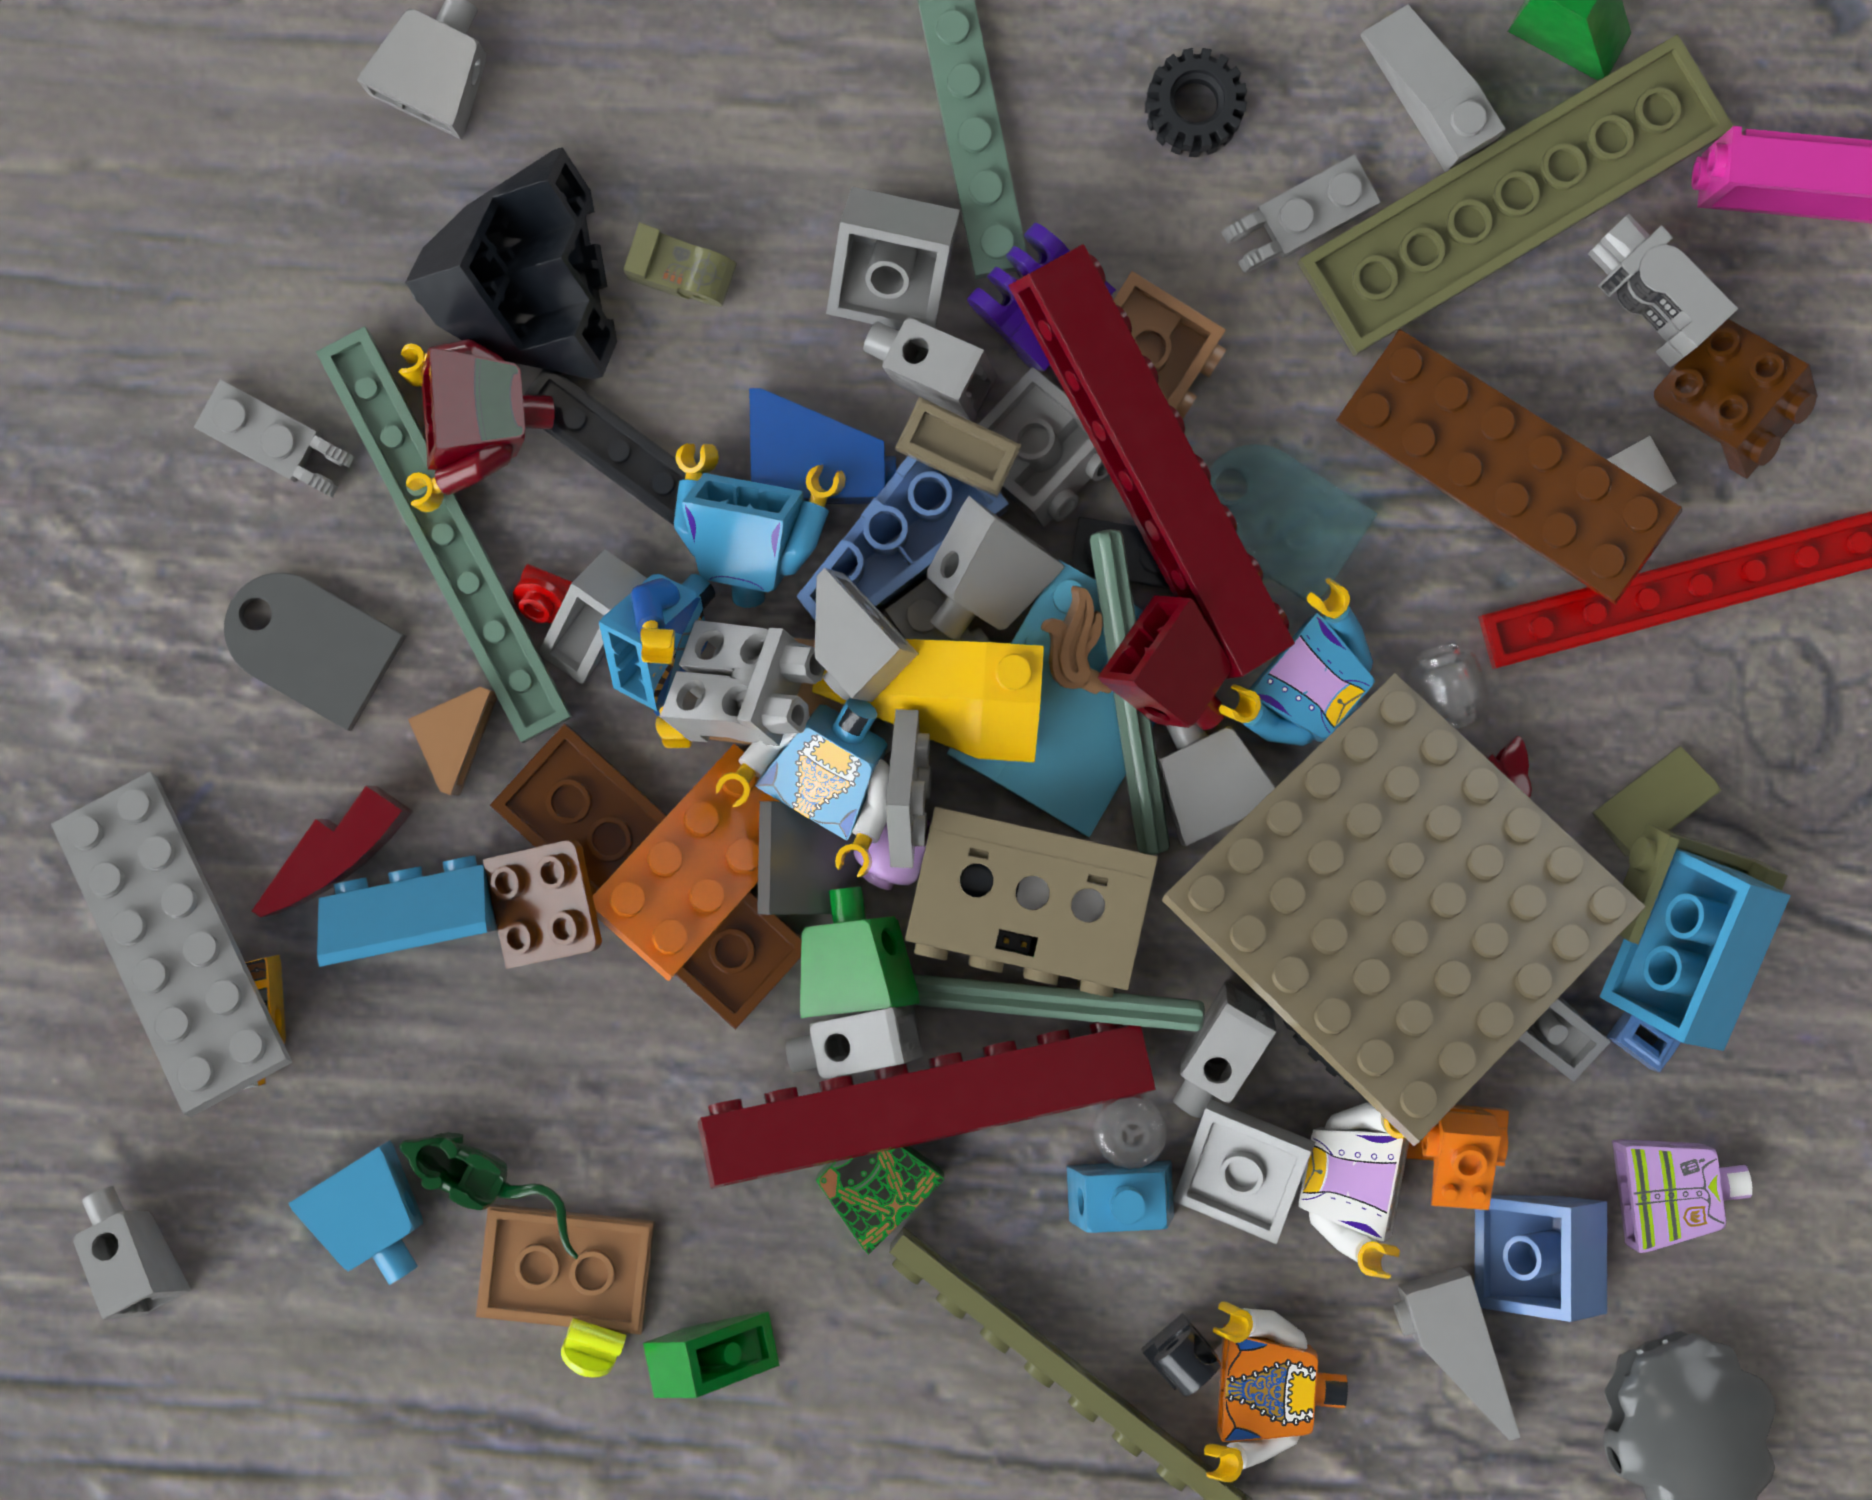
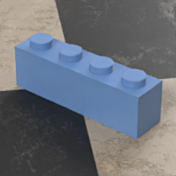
[796,456,1009,622]

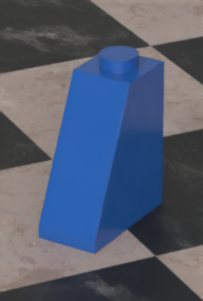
[749,388,896,504]

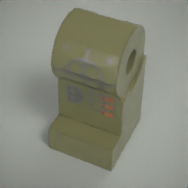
[623,222,737,307]

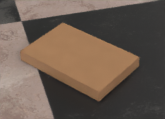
[476,1204,655,1335]

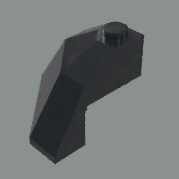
[405,147,617,379]

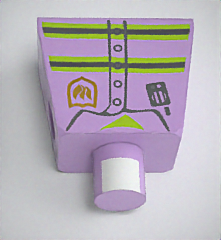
[1612,1139,1752,1253]

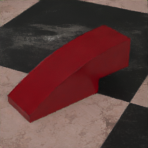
[252,785,413,917]

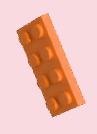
[593,744,780,981]

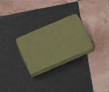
[1592,746,1722,857]

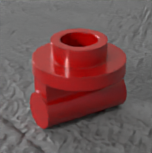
[513,564,572,623]

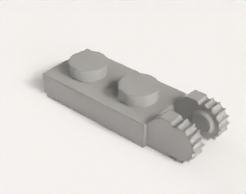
[1221,154,1381,273]
[194,379,354,498]

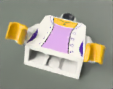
[1299,1102,1409,1279]

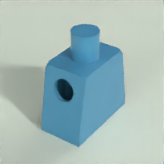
[288,1140,423,1285]
[1066,1160,1174,1233]

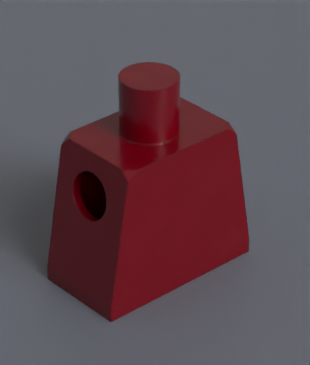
[1097,595,1231,730]

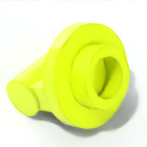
[561,1318,626,1377]

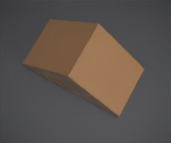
[408,687,497,796]

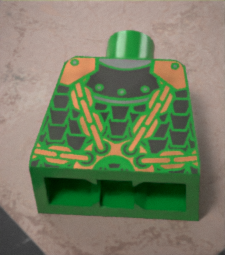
[816,1146,945,1255]

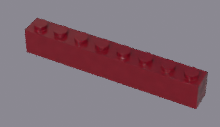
[1008,244,1295,679]
[697,1022,1156,1189]

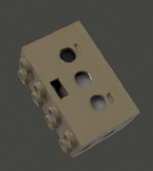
[905,807,1158,998]

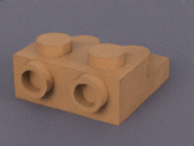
[1114,271,1227,419]

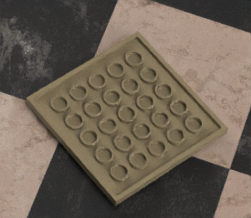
[1162,673,1646,1146]

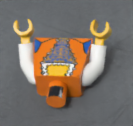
[1204,1301,1348,1482]

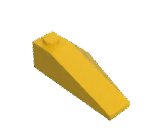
[812,639,1044,763]

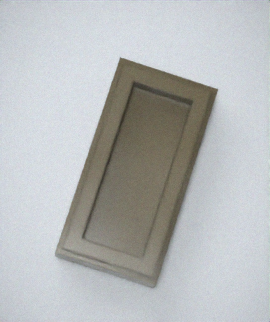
[895,397,1022,498]

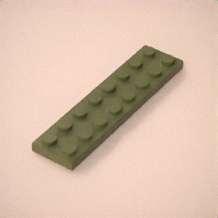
[1298,34,1733,356]

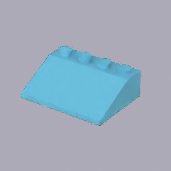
[946,560,1155,837]

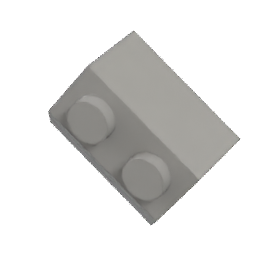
[826,187,960,330]

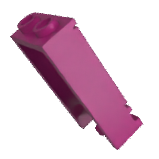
[1692,126,1872,223]

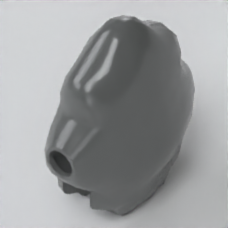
[1603,1331,1776,1500]

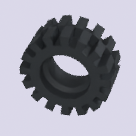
[1145,48,1247,157]

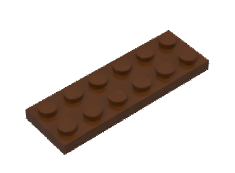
[1336,329,1682,605]
[490,723,802,1030]

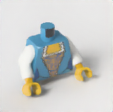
[716,697,890,877]

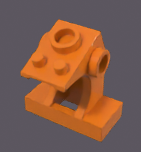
[1406,1105,1509,1210]

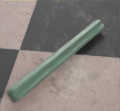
[1089,529,1170,855]
[913,974,1205,1031]

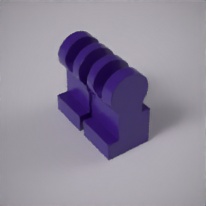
[967,223,1116,371]

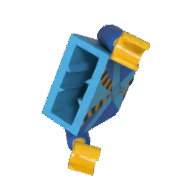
[599,574,715,748]

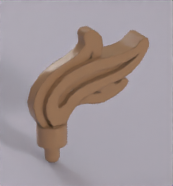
[1041,586,1112,694]

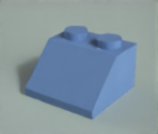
[1475,1195,1607,1322]

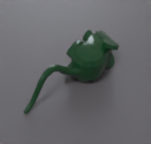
[399,1132,578,1259]

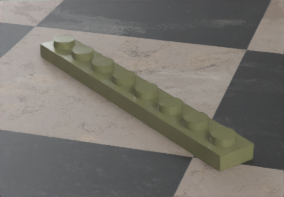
[889,1227,1253,1500]

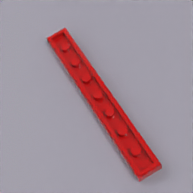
[1478,511,1872,669]

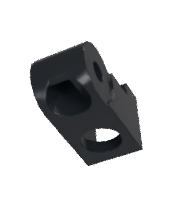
[1141,1313,1221,1397]

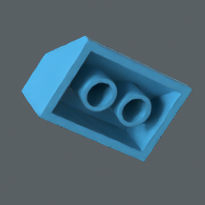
[1600,848,1791,1051]
[317,855,498,967]

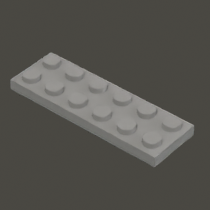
[51,772,293,1117]

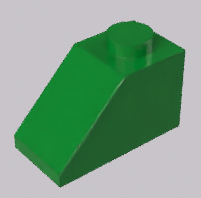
[643,1311,780,1398]

